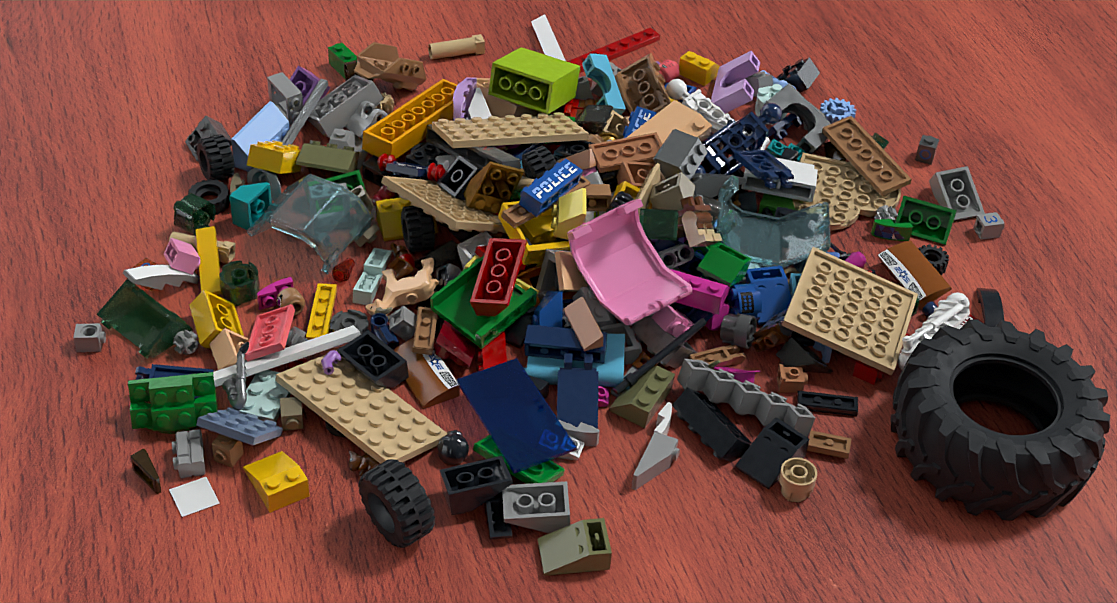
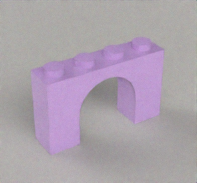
[711,51,760,113]

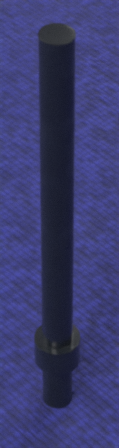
[613,318,707,395]

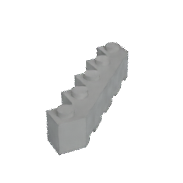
[677,359,816,437]

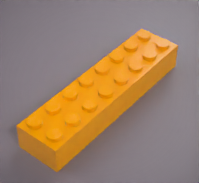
[362,79,466,159]

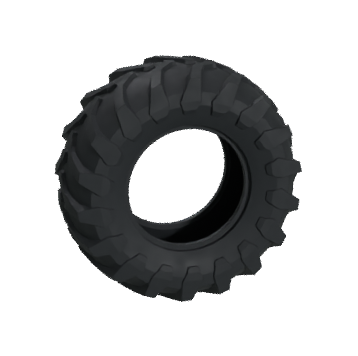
[890,320,1111,521]

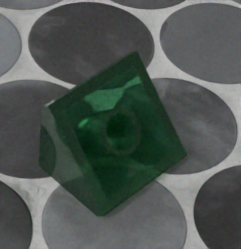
[639,208,679,240]

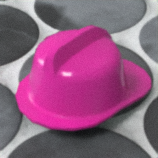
[713,367,760,383]

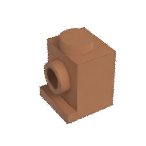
[776,364,808,393]

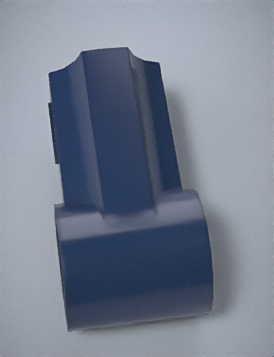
[370,313,399,350]

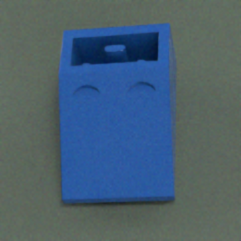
[745,266,791,325]

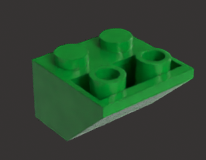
[697,242,752,287]

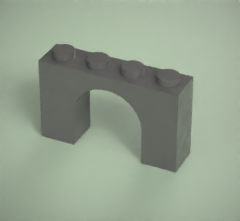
[760,83,831,154]

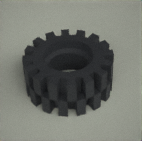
[918,244,949,276]

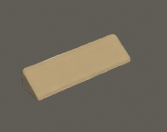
[635,163,660,221]

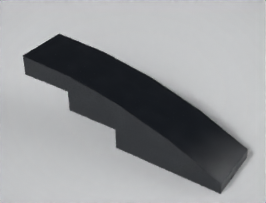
[484,491,512,540]

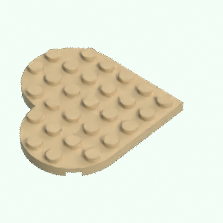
[792,153,901,232]

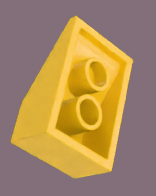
[243,451,310,513]

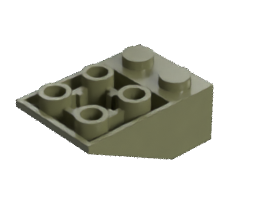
[538,518,612,576]

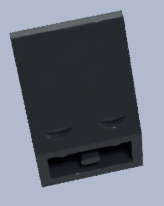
[735,417,810,490]

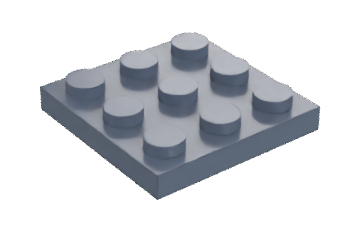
[196,407,283,445]

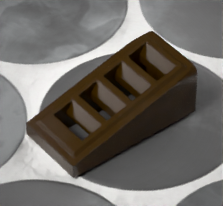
[130,448,161,494]

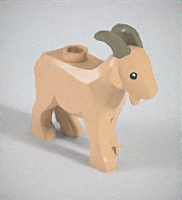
[366,258,439,323]

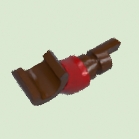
[388,243,415,281]

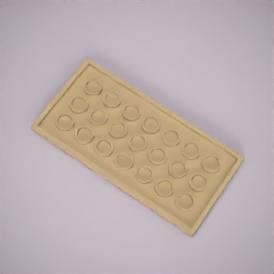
[432,112,589,148]
[275,350,447,464]

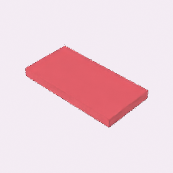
[245,304,295,362]

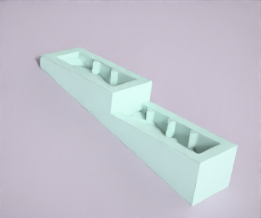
[353,248,392,305]

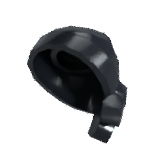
[437,430,469,465]

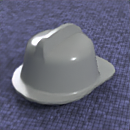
[247,168,281,201]

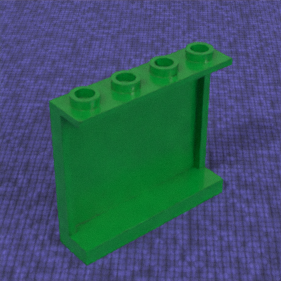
[430,256,537,349]

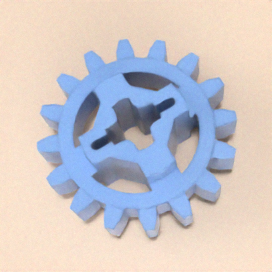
[820,98,856,124]

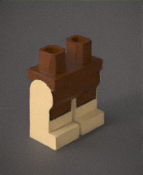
[678,196,722,247]

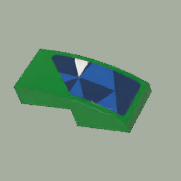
[871,219,913,241]

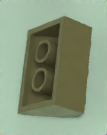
[296,140,359,173]
[609,366,675,428]

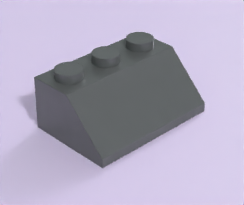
[653,129,708,180]

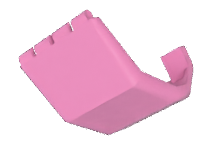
[567,199,692,325]

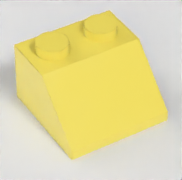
[551,188,586,240]

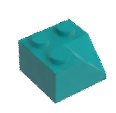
[229,182,273,232]

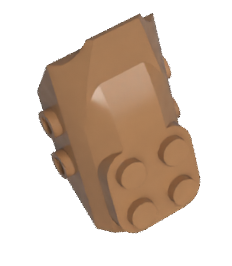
[354,42,427,91]
[615,53,671,114]

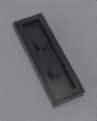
[797,391,858,417]

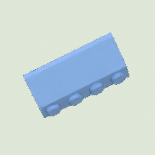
[231,101,289,172]

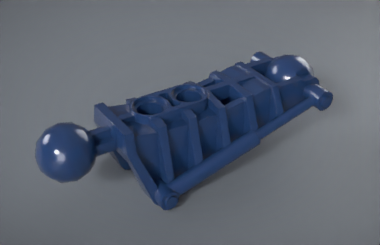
[695,103,782,175]

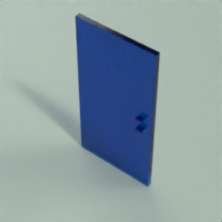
[456,358,577,473]

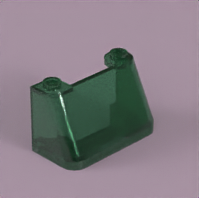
[97,278,193,359]

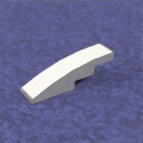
[123,265,200,290]

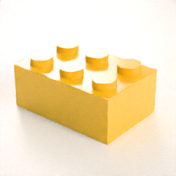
[247,140,301,174]

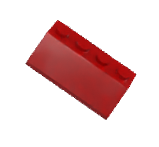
[470,238,527,317]

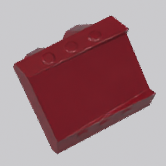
[433,320,477,368]

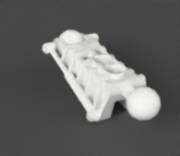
[666,79,770,155]
[897,292,970,370]

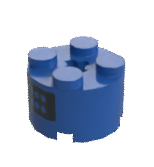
[725,283,762,321]

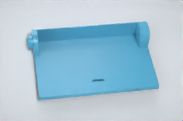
[523,333,625,387]

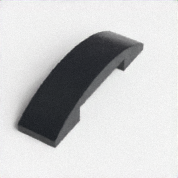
[976,288,1004,327]

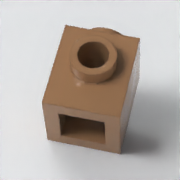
[212,434,244,468]

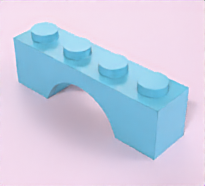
[582,53,626,118]

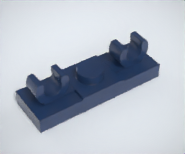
[767,113,803,142]

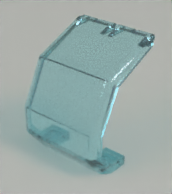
[247,174,373,274]
[717,175,831,268]

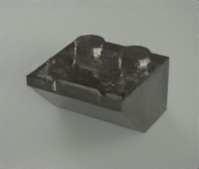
[574,105,614,135]

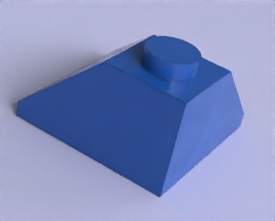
[532,291,563,328]

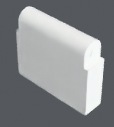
[741,158,818,202]

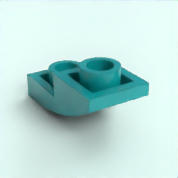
[766,139,805,162]

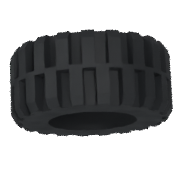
[358,459,435,548]

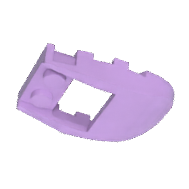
[453,77,477,121]

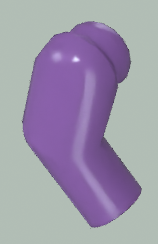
[321,350,341,375]

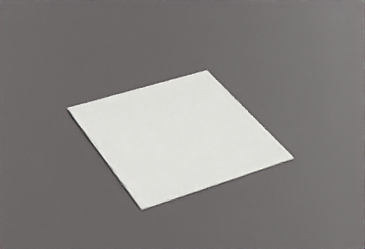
[169,477,220,517]

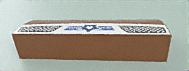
[878,240,952,310]
[394,338,460,409]

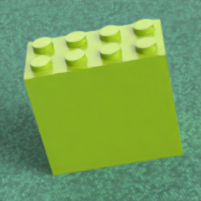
[488,47,580,114]

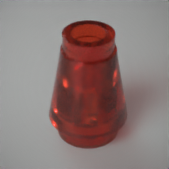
[332,258,355,282]

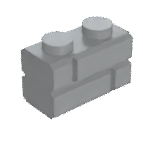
[172,430,206,478]

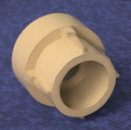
[779,458,817,502]

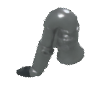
[222,342,249,410]

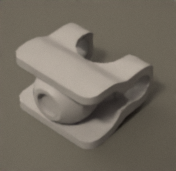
[346,101,387,139]

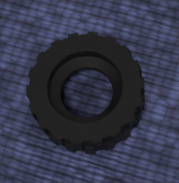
[188,179,230,216]

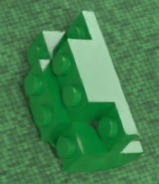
[128,372,218,434]

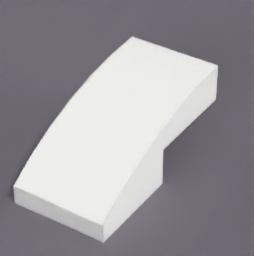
[654,402,672,435]

